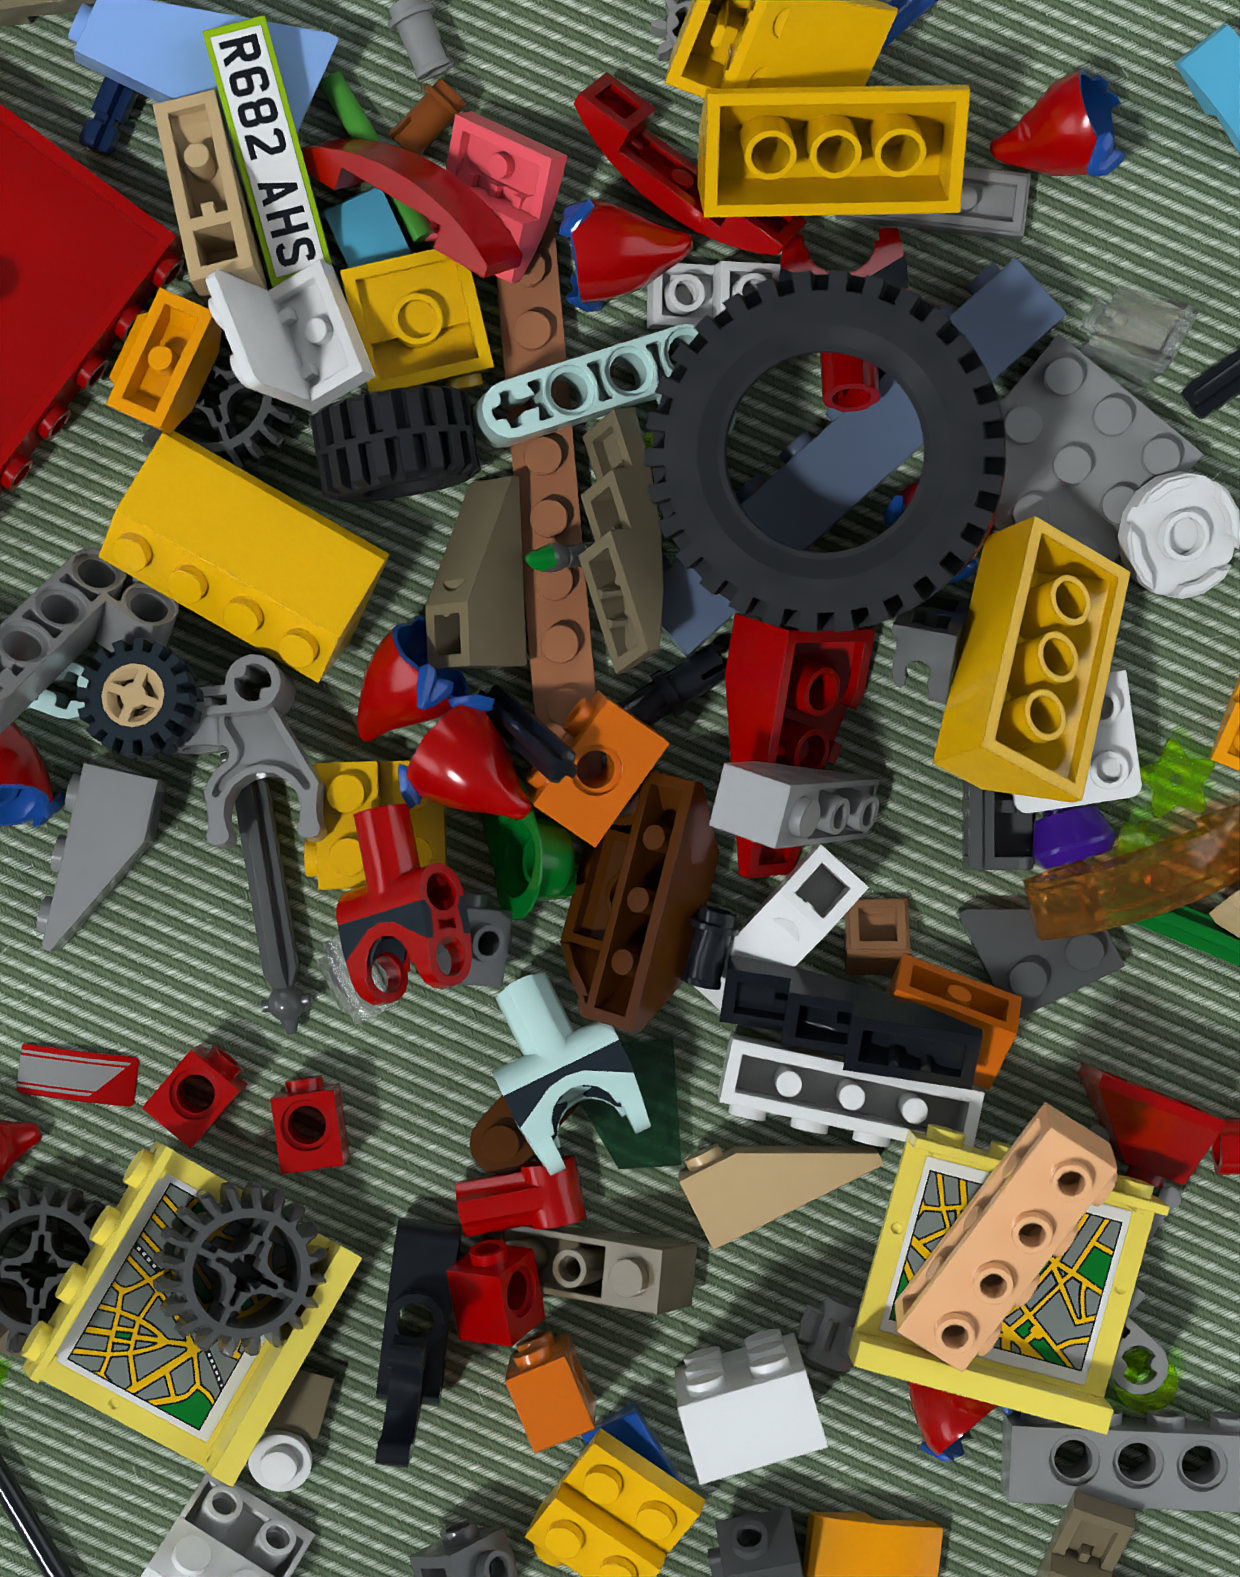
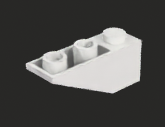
[694,844,869,1025]

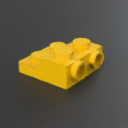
[340,249,494,393]
[304,760,447,890]
[525,1428,706,1577]

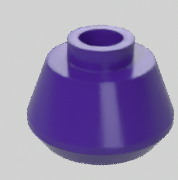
[1032,804,1117,869]

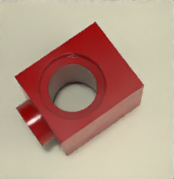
[142,1044,248,1149]
[270,1075,350,1174]
[446,1239,546,1347]

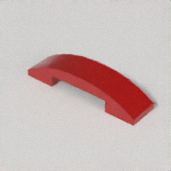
[573,72,807,256]
[301,139,523,278]

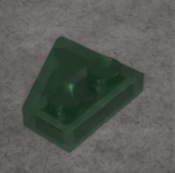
[580,1038,682,1169]

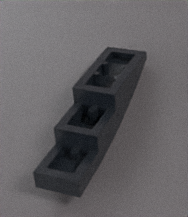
[719,955,983,1090]

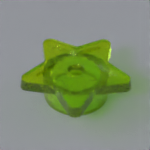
[1140,737,1215,818]

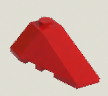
[725,613,875,878]

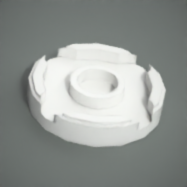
[1118,471,1240,599]

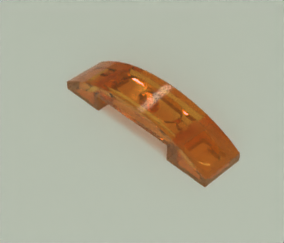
[1023,802,1240,941]

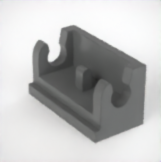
[891,593,971,703]
[962,779,1033,870]

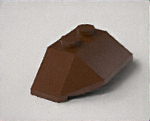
[560,771,720,1033]

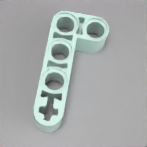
[472,324,737,448]

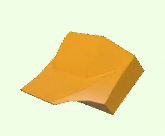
[106,287,222,434]

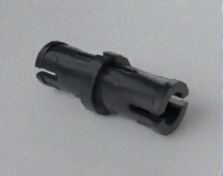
[617,644,726,726]

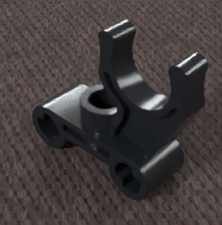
[375,1217,462,1468]

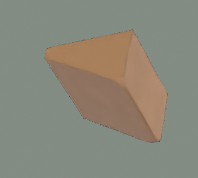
[844,898,911,975]

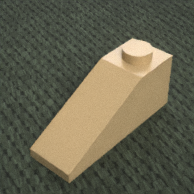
[152,89,268,309]
[678,1143,884,1250]

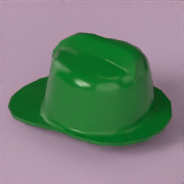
[481,778,576,920]

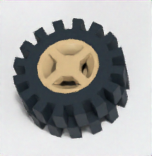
[76,638,204,761]

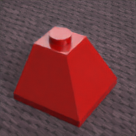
[1078,1062,1225,1189]

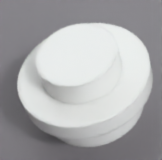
[248,1429,312,1492]

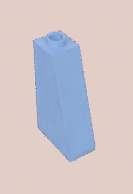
[68,0,339,137]

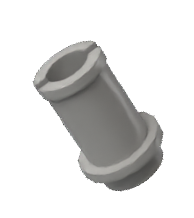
[388,0,455,81]

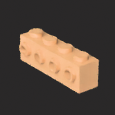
[895,1102,1118,1372]

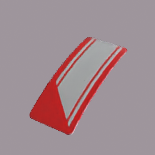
[16,1044,139,1107]

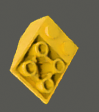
[665,0,898,98]

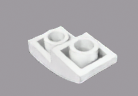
[647,261,781,329]

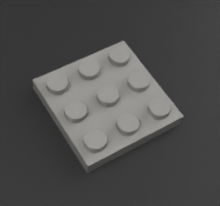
[992,334,1203,562]

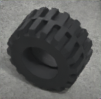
[310,385,481,502]

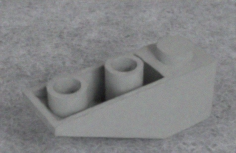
[709,761,880,849]
[36,763,168,951]

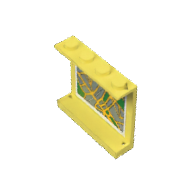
[847,1124,1170,1435]
[21,1140,362,1487]

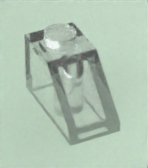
[1078,286,1200,387]

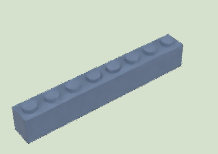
[661,257,1066,658]

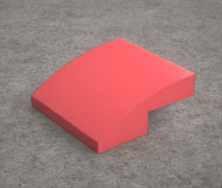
[425,111,568,284]

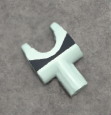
[492,973,651,1176]

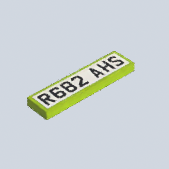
[202,15,332,287]

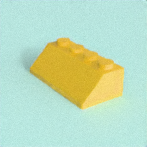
[698,85,970,218]
[98,430,390,683]
[932,516,1131,803]

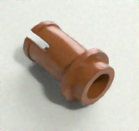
[387,78,467,156]

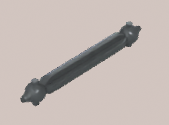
[220,751,313,1035]

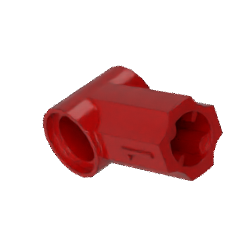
[455,1155,587,1237]

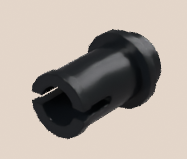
[680,905,740,990]

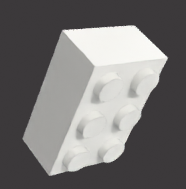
[674,1329,828,1485]

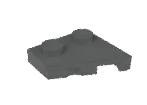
[956,908,1125,1018]

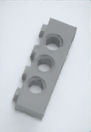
[1000,1408,1240,1513]

